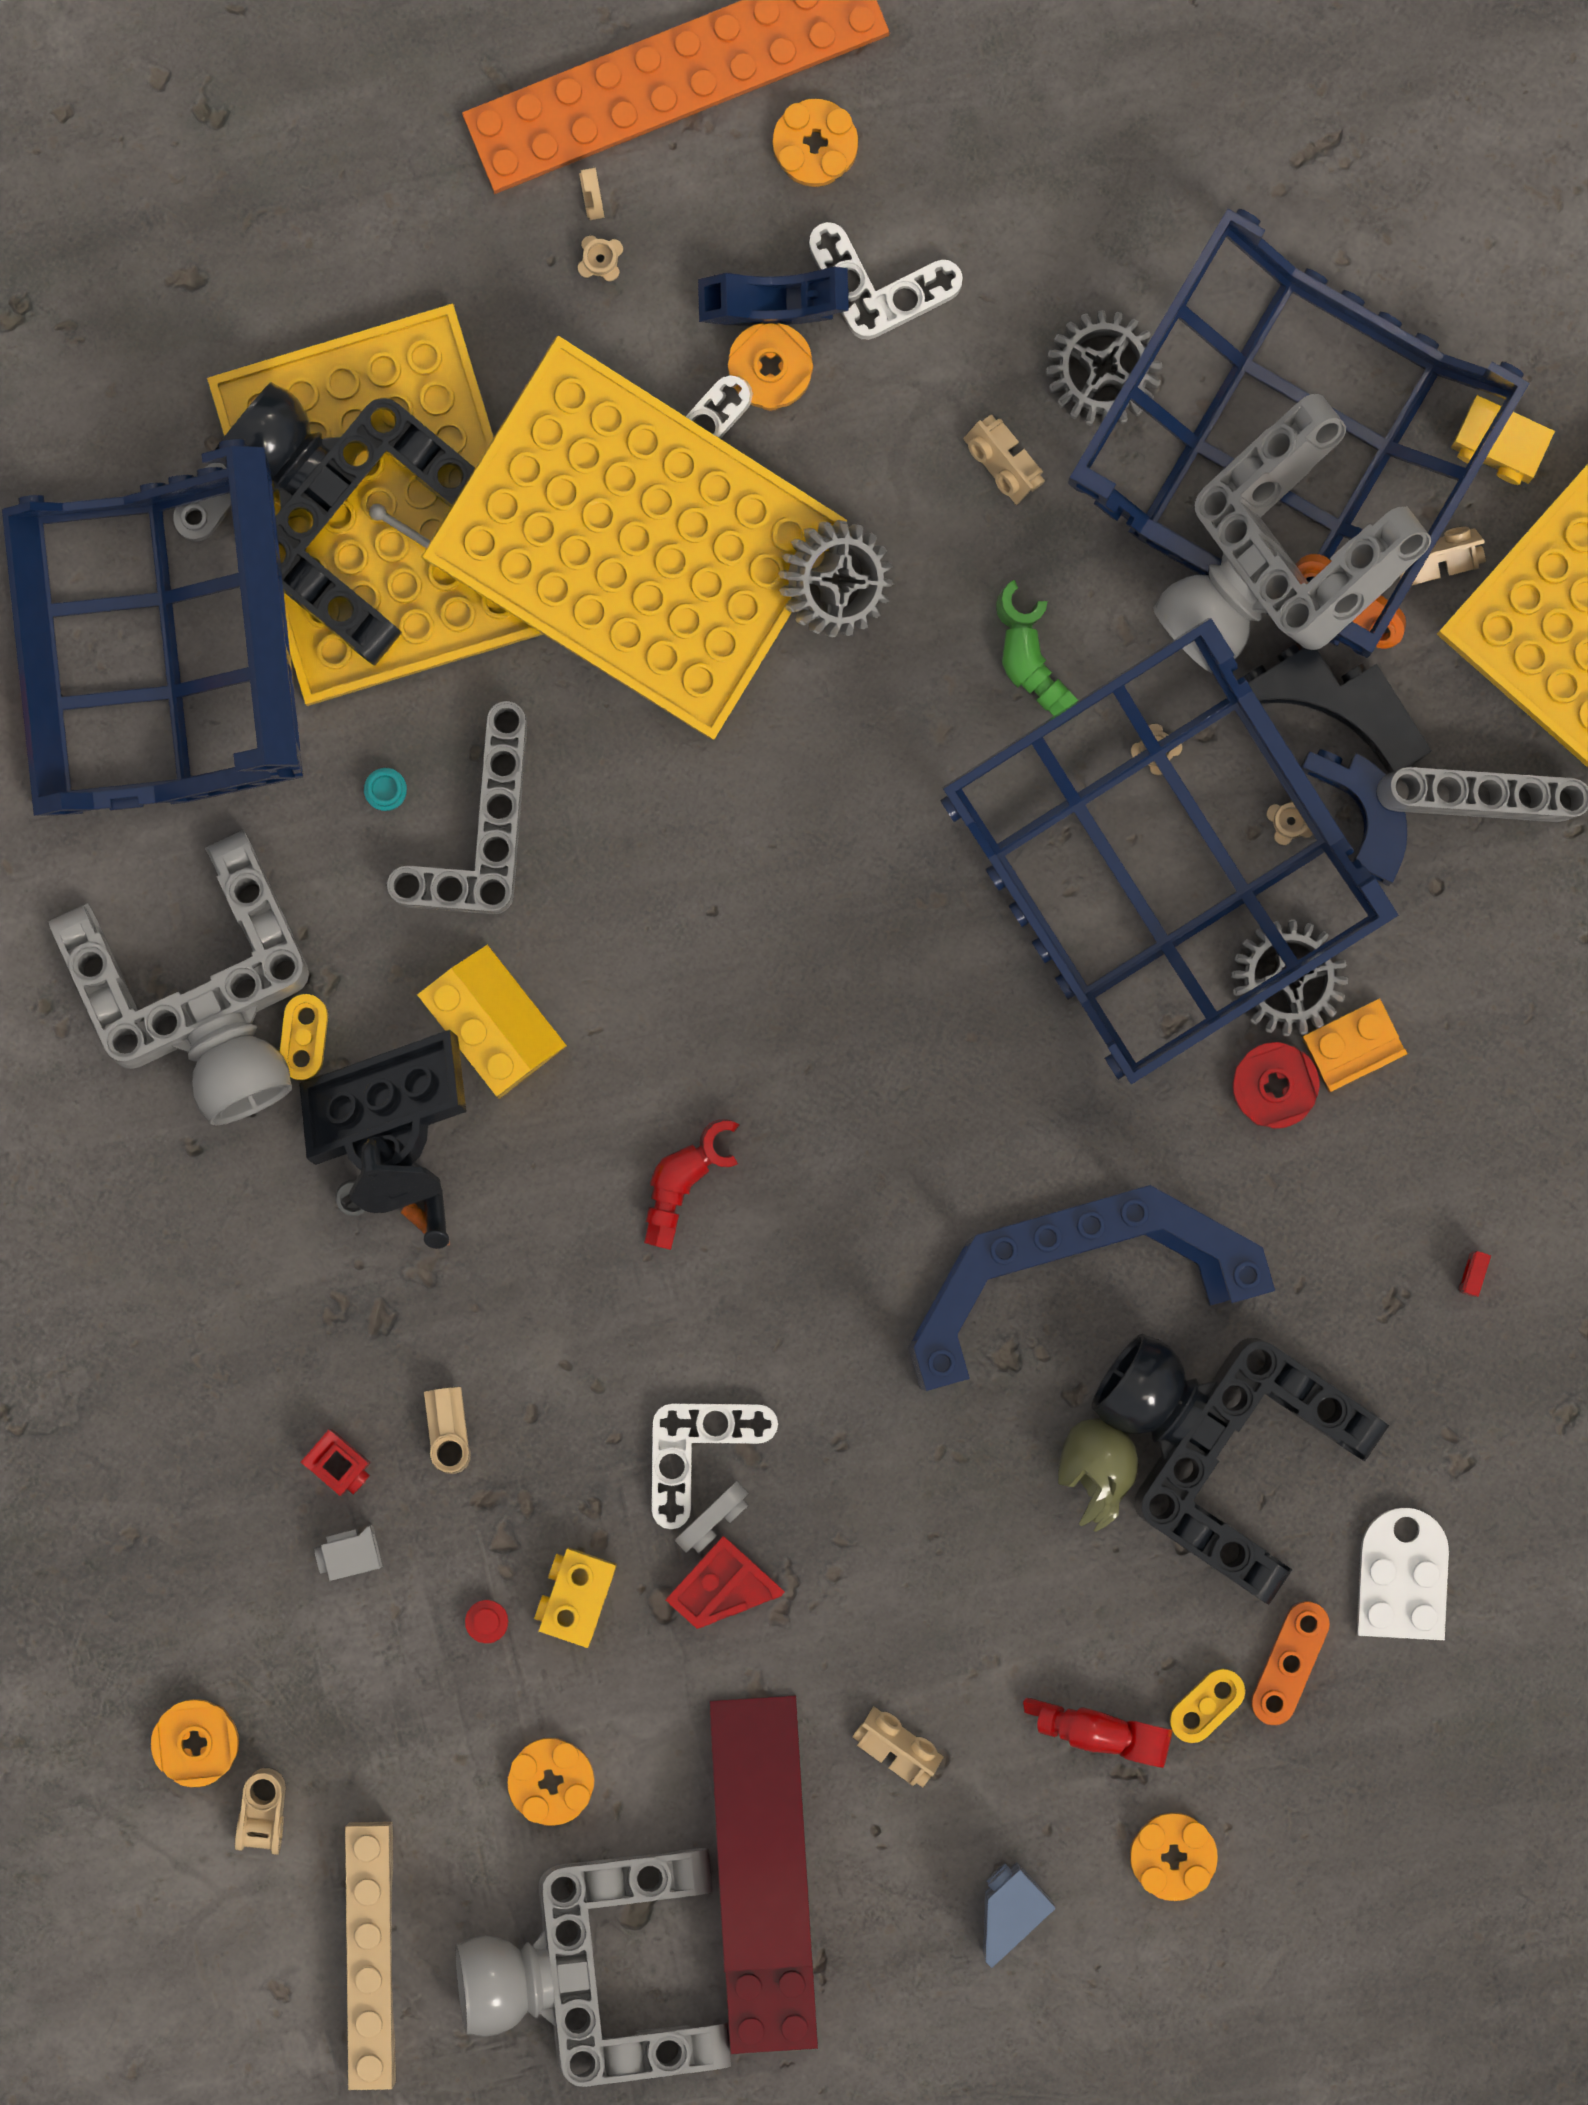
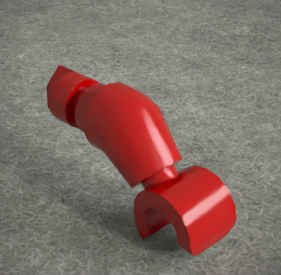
[644,1119,740,1250]
[1023,1697,1173,1768]

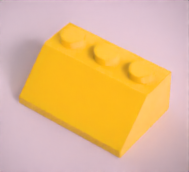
[417,944,567,1099]

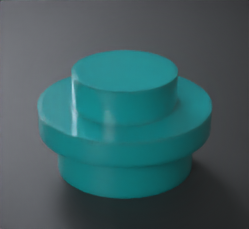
[364,768,407,811]

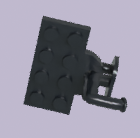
[299,1030,466,1249]

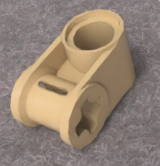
[235,1768,286,1855]

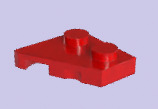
[665,1535,785,1629]

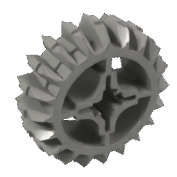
[1046,310,1162,426]
[778,520,894,637]
[1231,920,1348,1036]

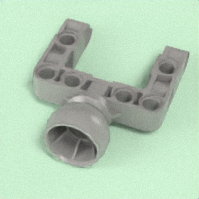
[1153,394,1431,673]
[48,830,309,1126]
[455,1848,731,2087]

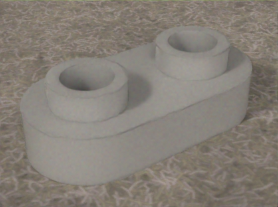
[173,463,232,541]
[674,1481,749,1553]

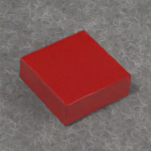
[1458,1251,1491,1297]

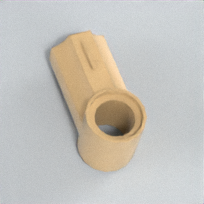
[424,1387,471,1474]

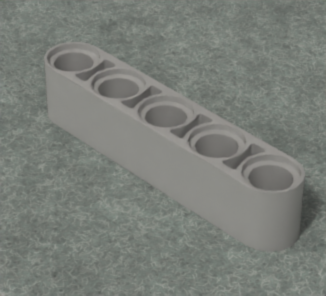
[1377,767,1588,822]

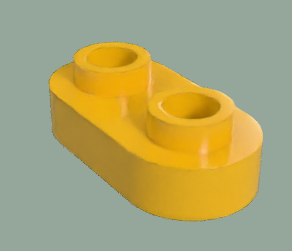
[280,994,328,1081]
[1169,1668,1245,1743]

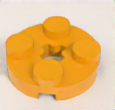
[773,99,858,187]
[728,323,813,411]
[151,1699,239,1787]
[507,1738,595,1826]
[1130,1812,1218,1901]

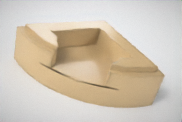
[579,168,605,220]

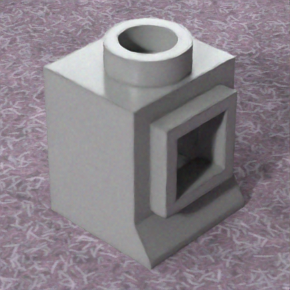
[314,1525,383,1581]

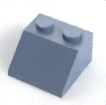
[983,1862,1056,1968]

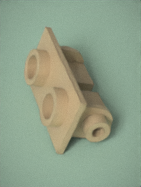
[963,414,1045,505]
[1400,527,1486,586]
[852,1706,944,1788]

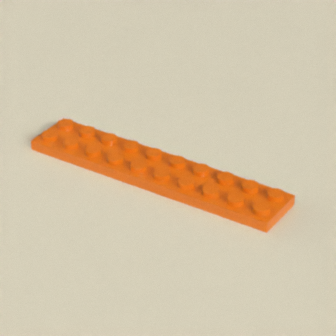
[462,0,890,194]

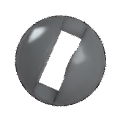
[336,1180,365,1216]

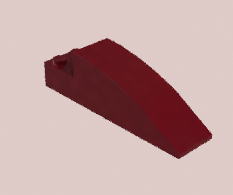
[710,1695,818,2054]

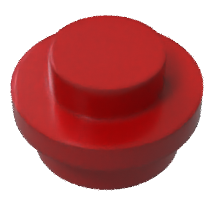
[465,1600,509,1643]

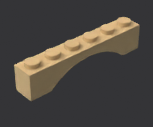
[345,1822,396,2090]

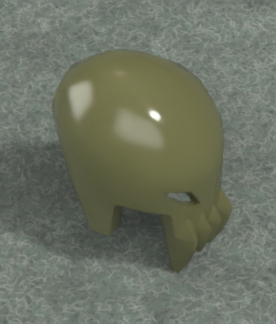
[1058,1418,1139,1532]

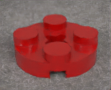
[1232,1042,1320,1129]

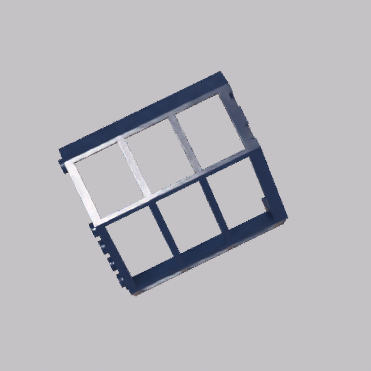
[1068,208,1530,658]
[2,439,303,816]
[940,618,1399,1085]
[908,1185,1275,1391]

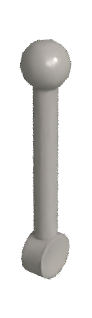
[369,504,430,548]

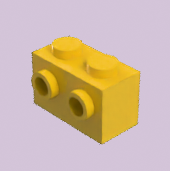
[1451,395,1555,485]
[534,1547,617,1648]

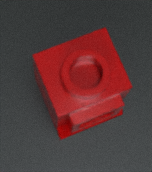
[300,1429,371,1496]

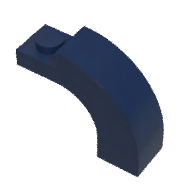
[698,266,849,326]
[1301,749,1407,886]

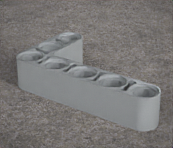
[387,701,528,914]

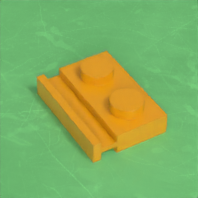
[1302,998,1407,1093]

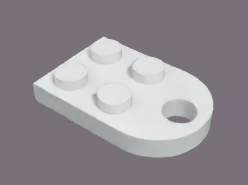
[1356,1508,1449,1640]

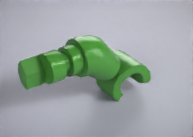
[996,580,1079,716]

